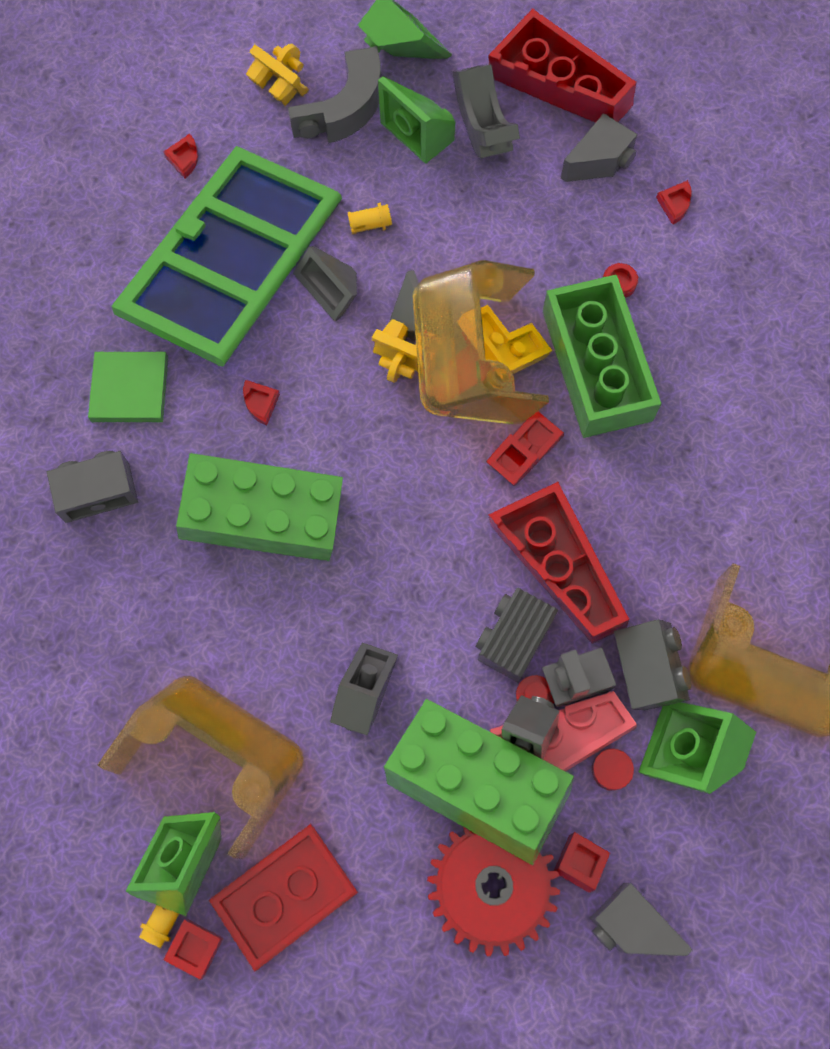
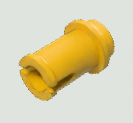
[347,202,392,235]
[139,905,179,948]

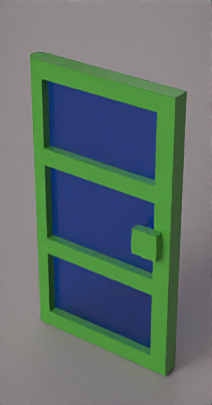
[111,146,342,367]

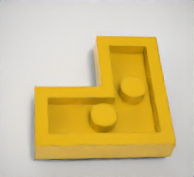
[458,305,553,380]

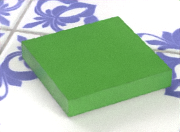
[88,352,168,422]

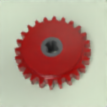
[427,827,560,957]

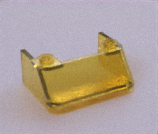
[413,260,549,424]
[687,563,830,738]
[97,676,304,859]

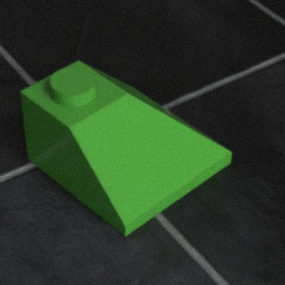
[358,0,452,59]
[378,76,455,164]
[639,702,756,794]

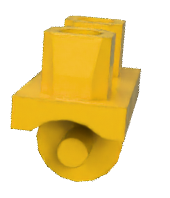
[246,44,309,106]
[372,319,438,383]

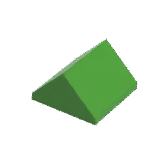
[126,812,221,916]

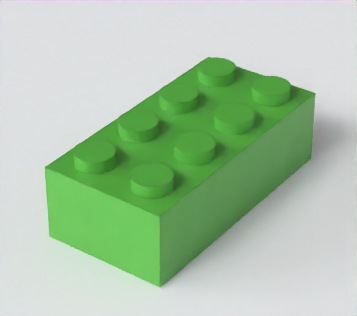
[542,274,661,438]
[176,453,343,561]
[384,699,574,865]

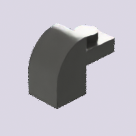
[542,647,616,706]

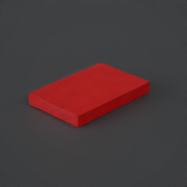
[209,824,359,972]

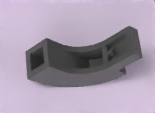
[288,46,381,143]
[452,64,520,158]

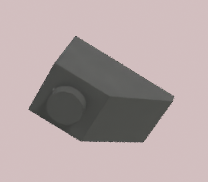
[561,114,637,182]
[330,642,398,736]
[502,696,560,759]
[590,883,693,956]

